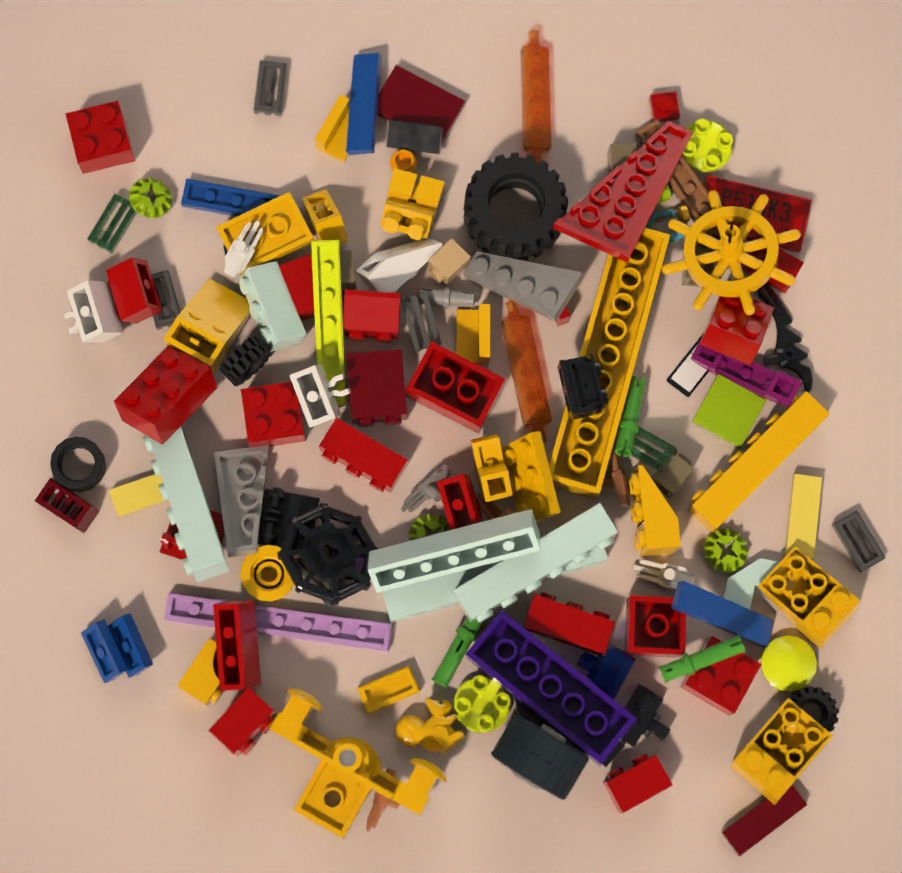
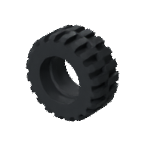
[463,153,568,261]

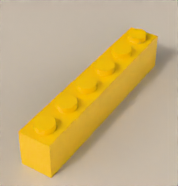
[688,391,830,533]

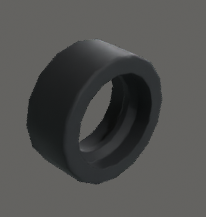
[50,436,106,492]

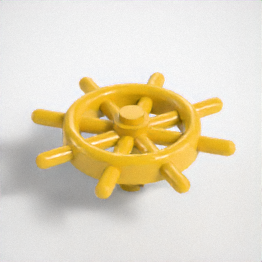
[662,190,801,315]

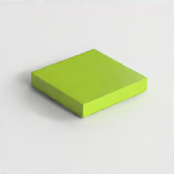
[692,374,767,449]

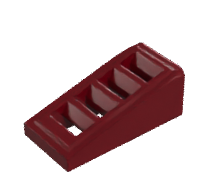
[34,478,99,533]

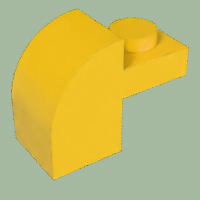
[470,434,513,502]

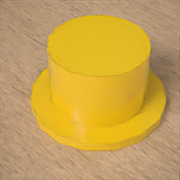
[240,545,294,602]

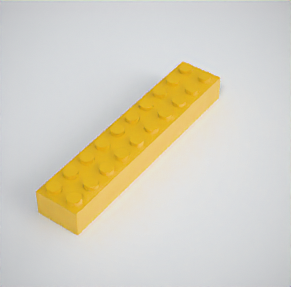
[549,228,670,499]

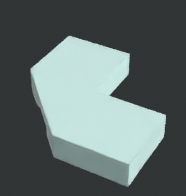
[723,558,780,609]

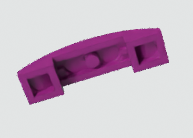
[691,338,802,407]

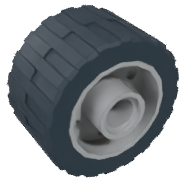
[491,713,589,800]

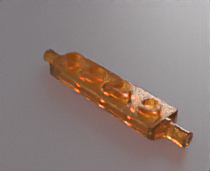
[521,30,552,163]
[501,300,552,443]

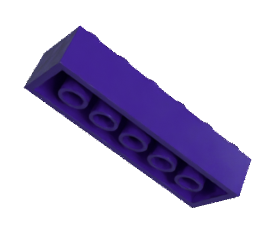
[465,610,637,767]

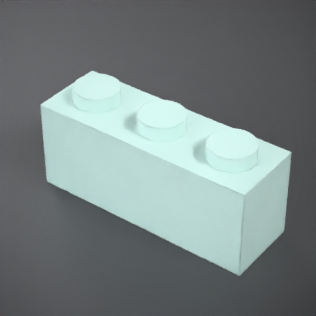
[239,261,307,352]

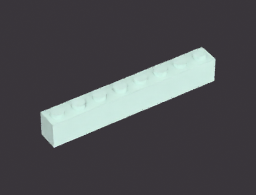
[382,547,608,623]

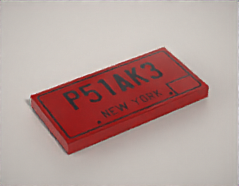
[704,175,812,252]

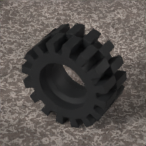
[219,336,271,387]
[790,687,839,732]

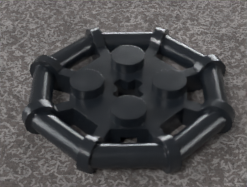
[277,503,379,605]

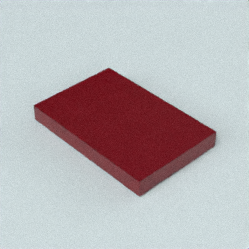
[377,65,466,146]

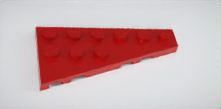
[553,121,693,263]

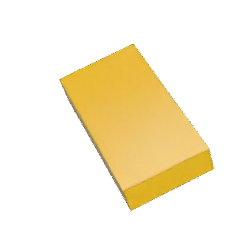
[357,665,420,715]

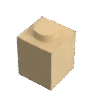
[428,238,471,286]

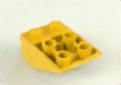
[163,278,250,374]
[628,465,681,557]
[758,546,860,649]
[731,698,833,805]

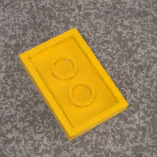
[216,192,314,276]
[501,431,561,523]

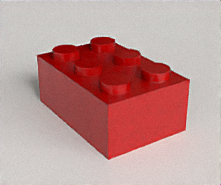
[406,341,505,434]
[114,345,217,445]

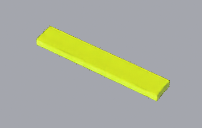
[311,240,346,406]

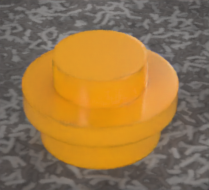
[390,149,417,173]

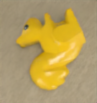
[395,698,465,755]

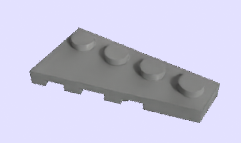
[463,251,584,322]
[213,445,269,558]

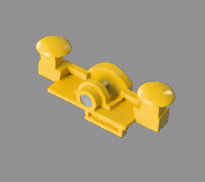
[269,688,447,839]

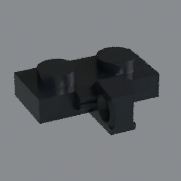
[622,684,671,747]

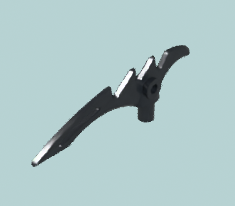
[757,283,813,393]

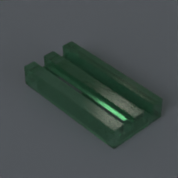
[87,194,137,254]
[622,427,678,473]

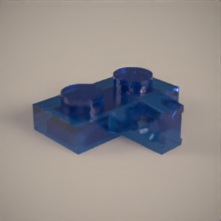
[576,644,636,700]

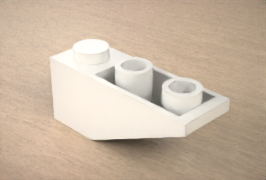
[356,237,443,293]

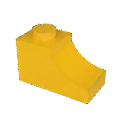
[301,189,349,246]
[177,638,224,706]

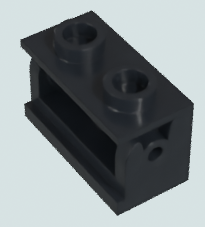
[557,354,608,420]

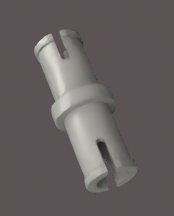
[419,286,475,308]

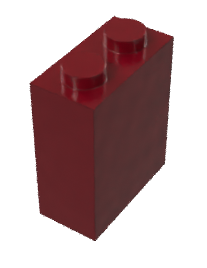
[347,349,407,427]

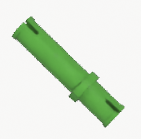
[614,376,647,457]
[431,617,482,688]
[659,635,746,683]

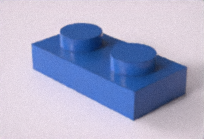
[108,613,153,678]
[81,619,128,684]

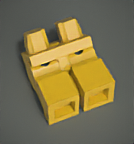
[380,168,445,240]

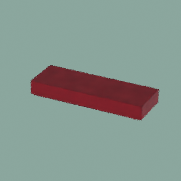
[721,785,807,856]

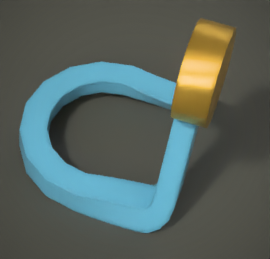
[646,205,690,243]

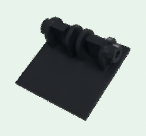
[258,488,320,550]

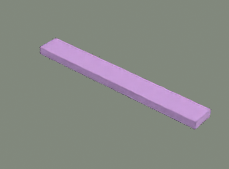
[164,592,392,652]

